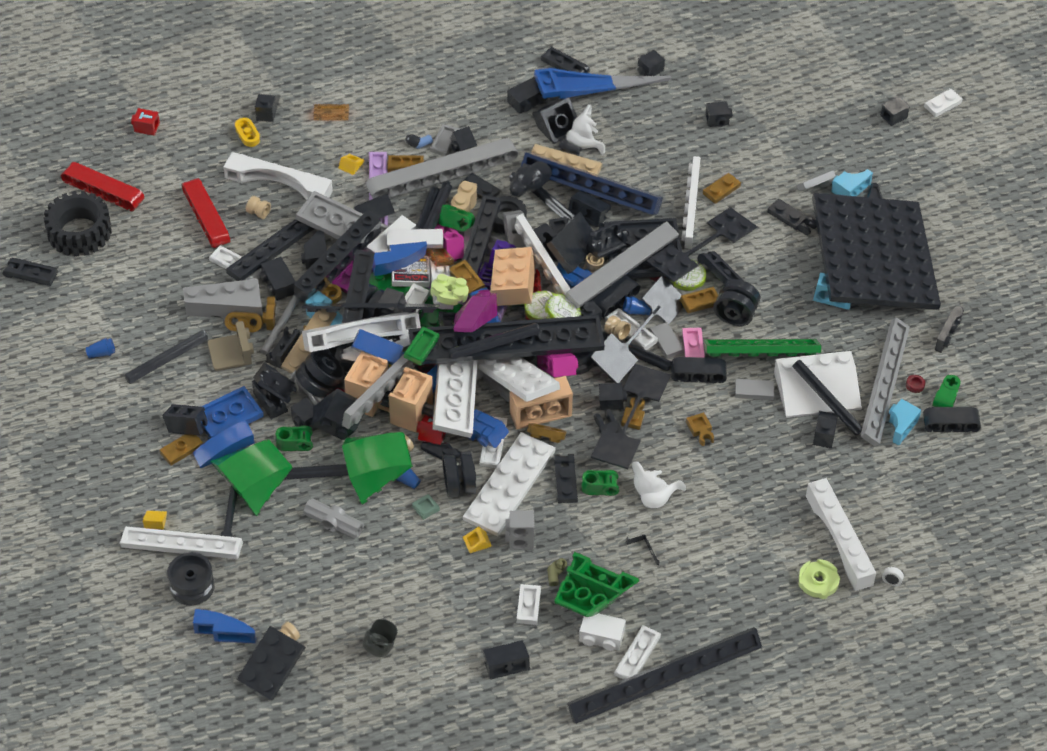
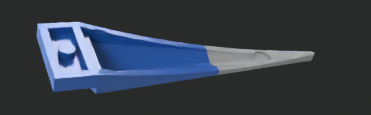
[534,68,671,99]

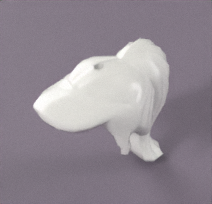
[566,104,605,155]
[632,462,686,508]

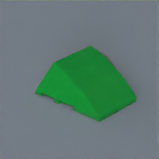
[342,432,413,505]
[210,439,293,516]
[554,551,640,618]

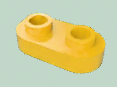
[235,118,260,147]

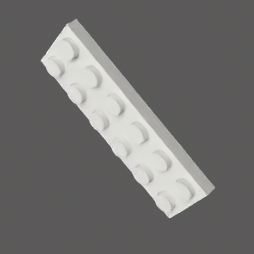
[477,357,560,402]
[433,360,477,438]
[463,432,555,536]

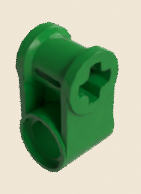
[438,205,476,231]
[932,375,961,407]
[275,426,313,451]
[581,470,619,496]

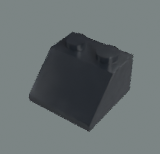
[532,98,577,144]
[312,389,365,440]

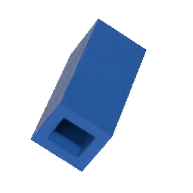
[351,329,404,365]

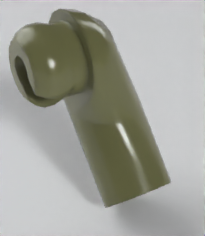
[547,558,567,586]

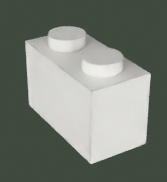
[579,614,626,651]

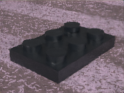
[236,626,306,701]

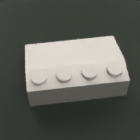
[774,351,862,418]

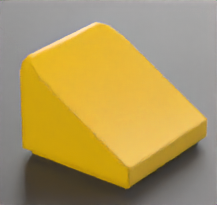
[338,154,364,175]
[143,510,167,530]
[463,526,492,553]

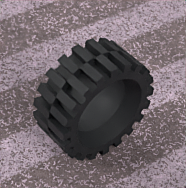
[44,191,112,257]

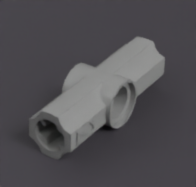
[303,498,364,539]

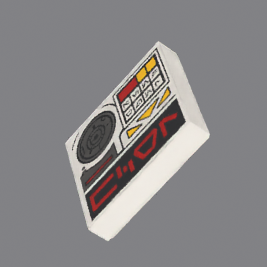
[392,256,430,287]

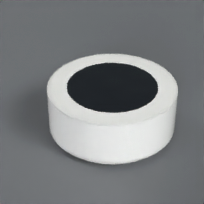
[882,567,904,586]

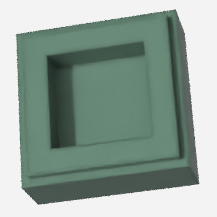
[412,494,440,520]

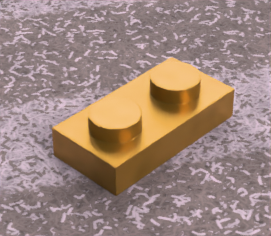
[703,172,741,204]
[449,260,485,298]

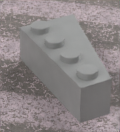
[183,279,263,319]

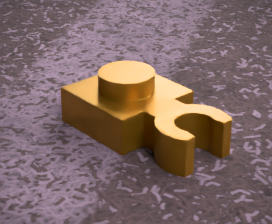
[262,296,276,330]
[621,398,645,430]
[686,412,714,446]

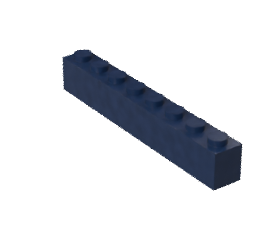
[521,152,663,215]

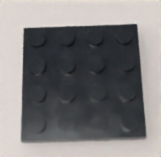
[604,218,685,279]

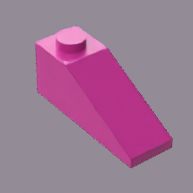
[435,221,464,262]
[537,353,578,377]

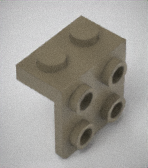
[208,321,254,371]

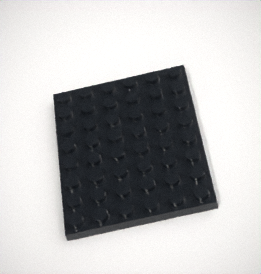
[812,193,941,310]

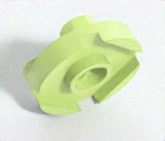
[430,274,469,305]
[799,559,840,599]

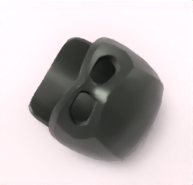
[363,619,398,658]

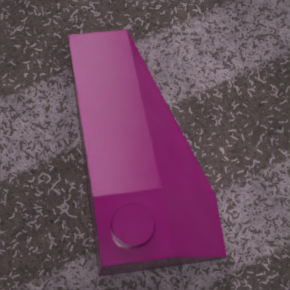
[454,290,497,332]

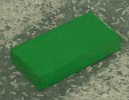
[404,327,440,366]

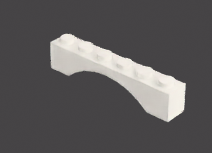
[224,152,333,200]
[302,311,421,352]
[806,478,876,591]

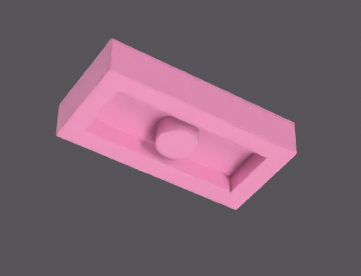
[682,328,705,358]

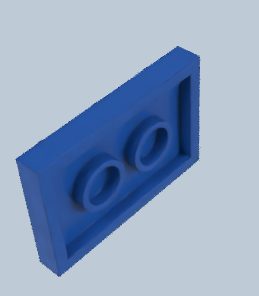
[201,386,264,439]

